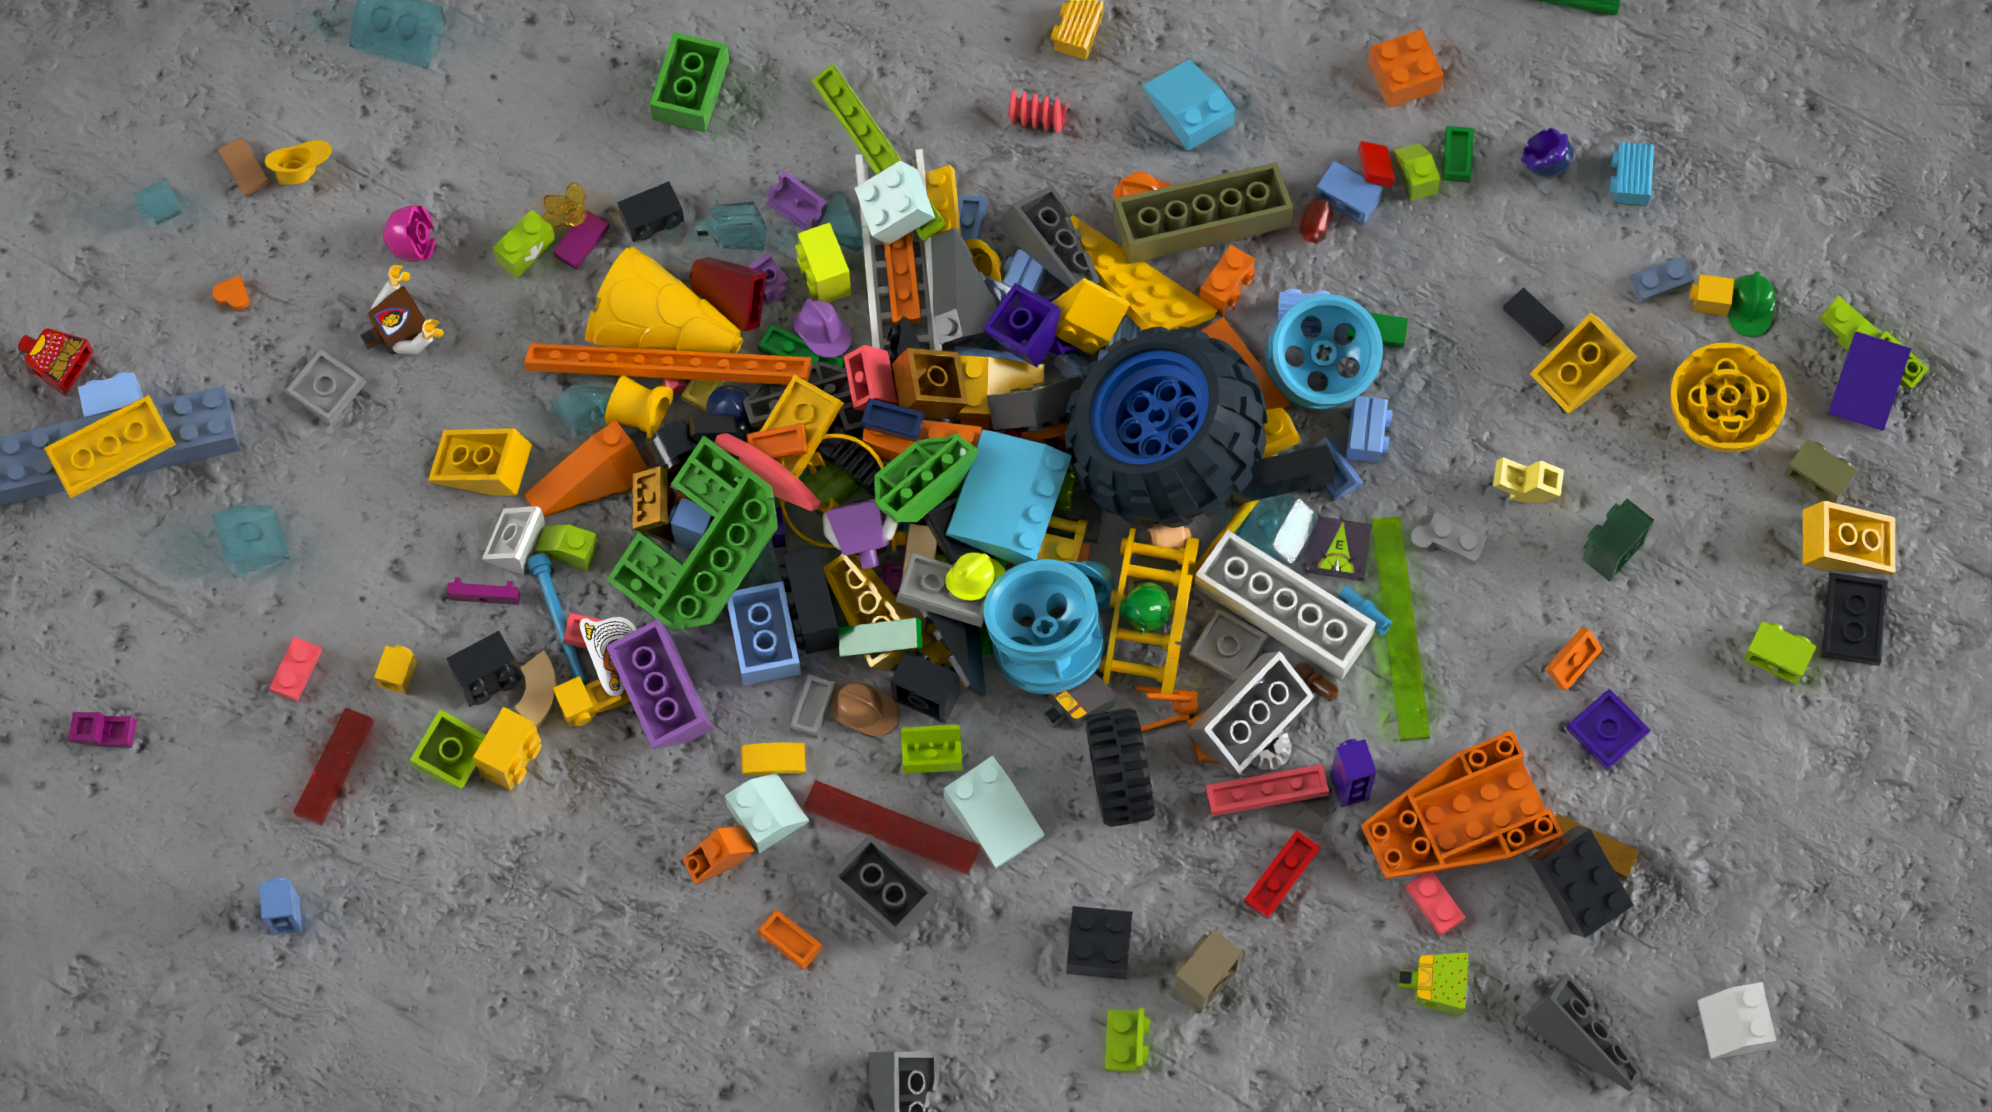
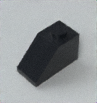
[688,415,754,460]

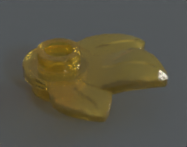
[541,182,587,228]

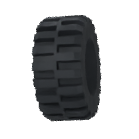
[1085,708,1155,827]

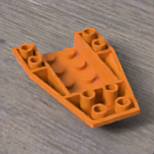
[1361,730,1563,879]

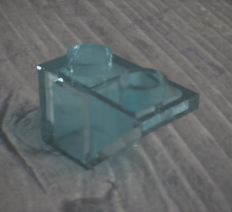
[550,385,614,437]

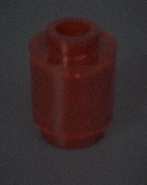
[1299,199,1333,243]

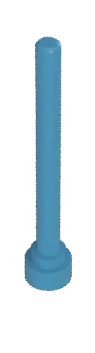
[526,553,587,684]

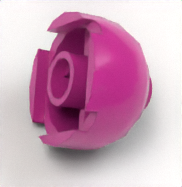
[383,205,435,262]

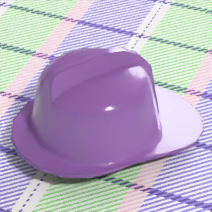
[793,298,851,358]

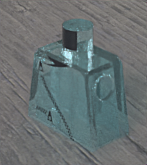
[697,201,766,250]

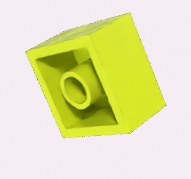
[795,223,851,303]

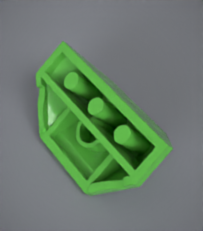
[875,434,979,522]

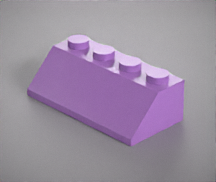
[606,619,714,749]

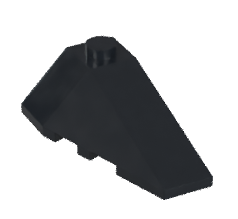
[919,608,986,697]

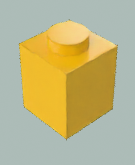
[1689,274,1734,316]
[374,645,417,695]
[553,676,596,728]

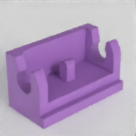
[767,170,828,231]

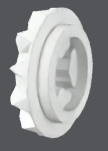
[1251,730,1292,770]

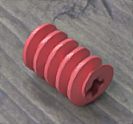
[1008,89,1068,134]

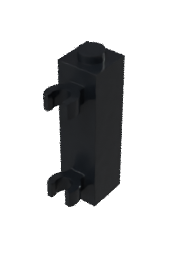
[1230,445,1335,505]

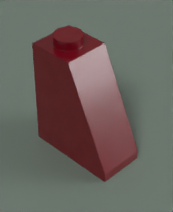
[690,257,767,331]

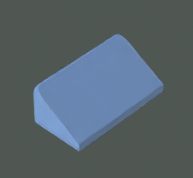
[1311,437,1363,500]

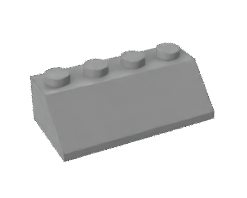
[1187,651,1315,774]

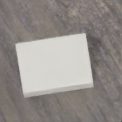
[482,506,546,575]

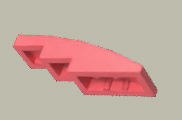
[715,433,822,511]

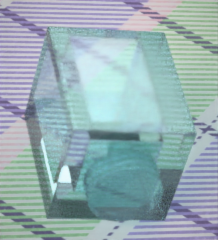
[134,179,182,228]

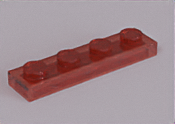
[294,707,374,826]

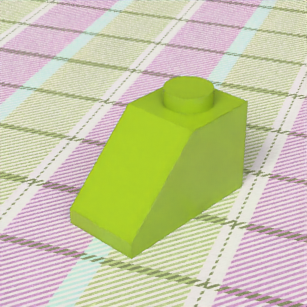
[1392,143,1440,201]
[534,524,599,571]

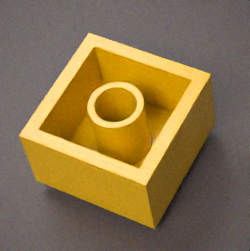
[473,707,542,791]

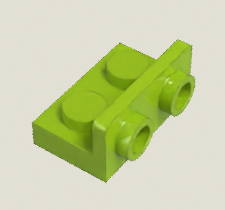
[1105,1007,1150,1074]

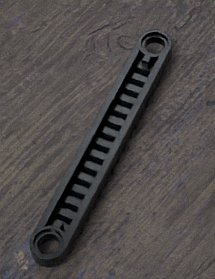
[815,425,994,559]

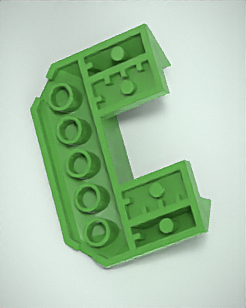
[606,436,778,631]

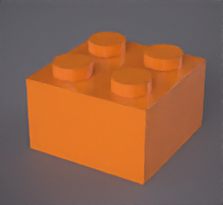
[1368,29,1444,108]

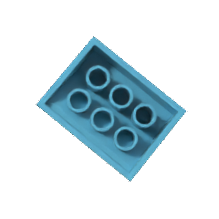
[945,430,1072,565]

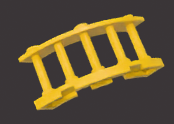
[1099,527,1199,694]

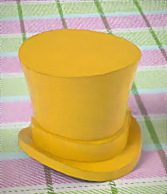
[605,375,673,441]

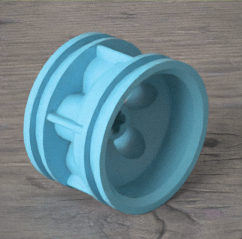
[1266,294,1383,411]
[984,559,1106,694]

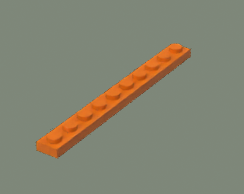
[524,343,812,385]

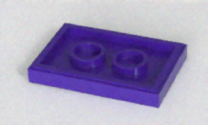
[1828,331,1912,431]

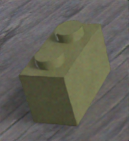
[1784,439,1857,503]

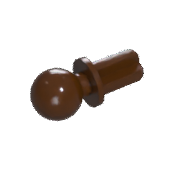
[1293,663,1339,702]

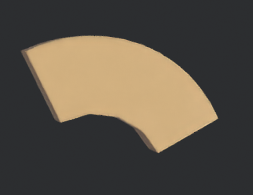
[515,650,557,729]

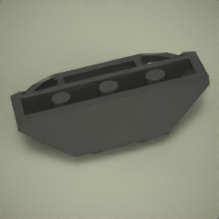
[743,362,852,429]

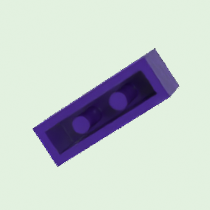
[1330,739,1377,808]

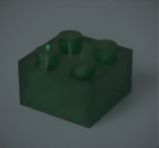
[1583,498,1654,582]

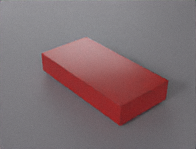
[1358,141,1395,187]

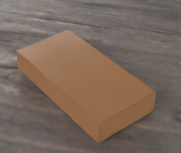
[218,137,270,197]

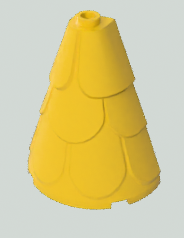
[585,246,743,354]

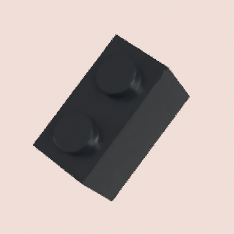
[617,181,685,242]

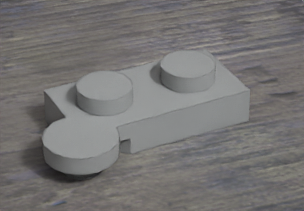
[1410,513,1488,566]

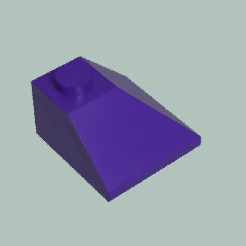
[982,283,1061,368]

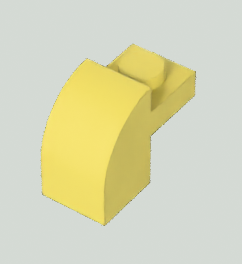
[1493,457,1564,503]

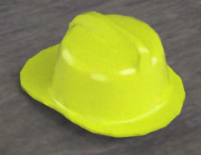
[945,552,1006,601]

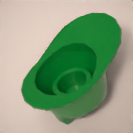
[1728,271,1776,337]

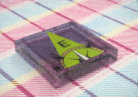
[1306,515,1372,581]

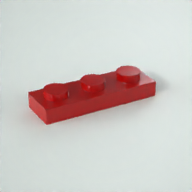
[1244,830,1321,920]

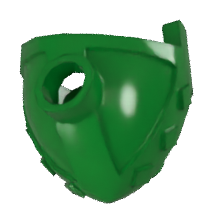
[1119,583,1171,633]

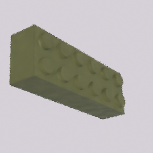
[1113,162,1294,264]

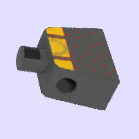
[1043,673,1116,729]

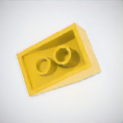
[1530,313,1637,414]
[956,356,1044,420]
[428,428,532,496]
[1803,501,1895,574]

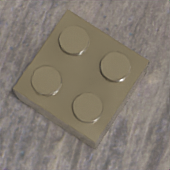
[1173,929,1243,1013]

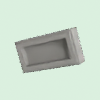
[789,674,836,739]

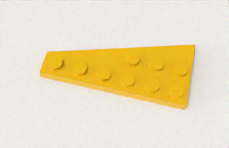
[1070,215,1218,331]

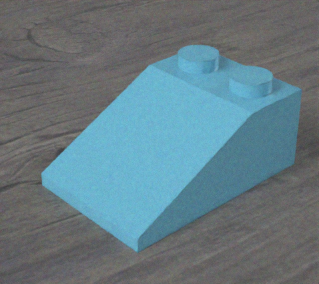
[1142,59,1236,151]

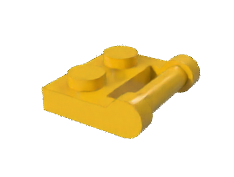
[1036,516,1088,562]

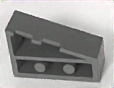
[987,374,1082,431]

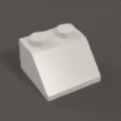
[1697,982,1777,1060]

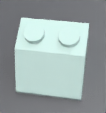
[725,773,809,854]

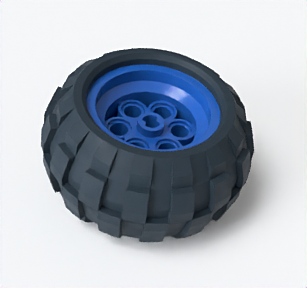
[1064,326,1268,528]

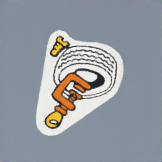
[580,617,637,696]

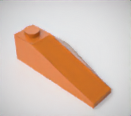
[524,420,648,517]

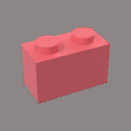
[844,345,898,411]

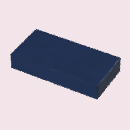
[860,398,925,442]

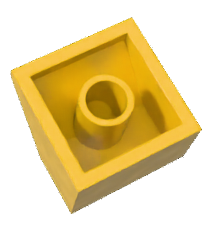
[1051,278,1129,355]

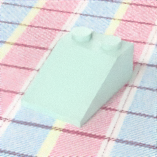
[944,756,1044,869]

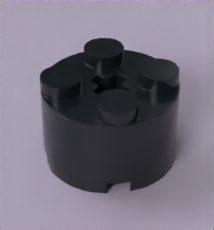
[642,420,698,486]

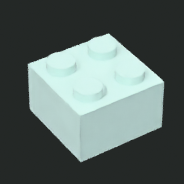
[855,161,935,245]

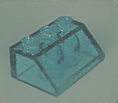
[349,0,447,69]

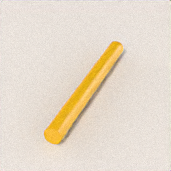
[1192,500,1260,585]

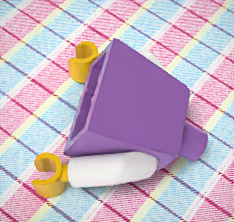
[819,497,898,569]

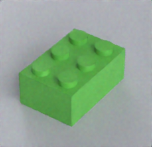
[650,32,729,132]

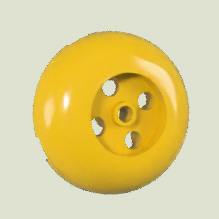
[1670,342,1787,453]

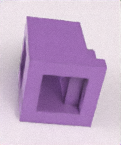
[748,252,790,304]

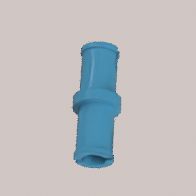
[1337,586,1392,636]

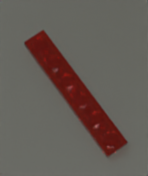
[804,780,980,875]

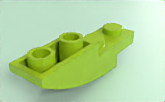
[1818,296,1929,390]

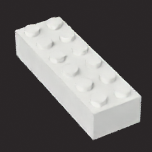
[1194,530,1376,681]

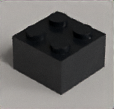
[446,631,522,707]
[891,650,961,724]
[1066,906,1133,980]

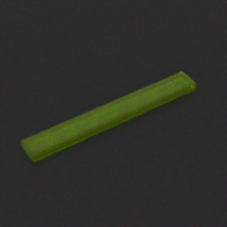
[1371,516,1430,742]

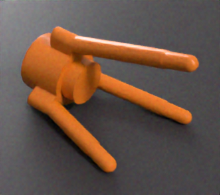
[1134,685,1198,732]

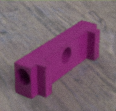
[447,577,520,605]

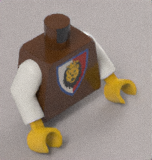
[360,265,444,354]

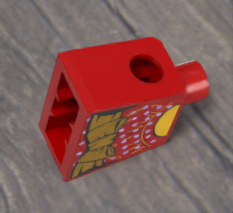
[18,328,94,396]

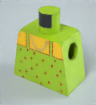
[1398,952,1469,1016]

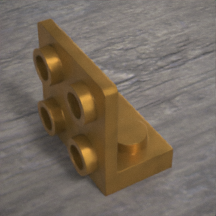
[632,466,674,544]

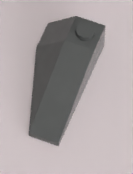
[999,185,1100,288]
[931,228,999,346]
[1525,973,1642,1092]
[869,1051,939,1112]

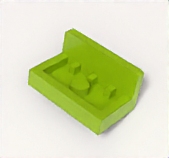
[901,725,963,774]

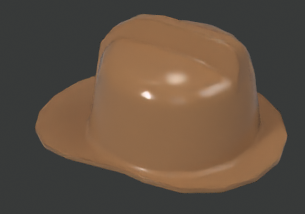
[830,682,900,737]

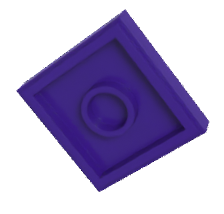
[1566,688,1651,770]

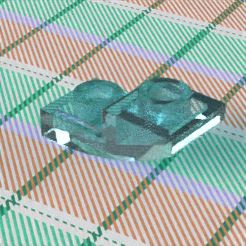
[749,538,781,587]

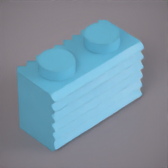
[1609,142,1654,206]

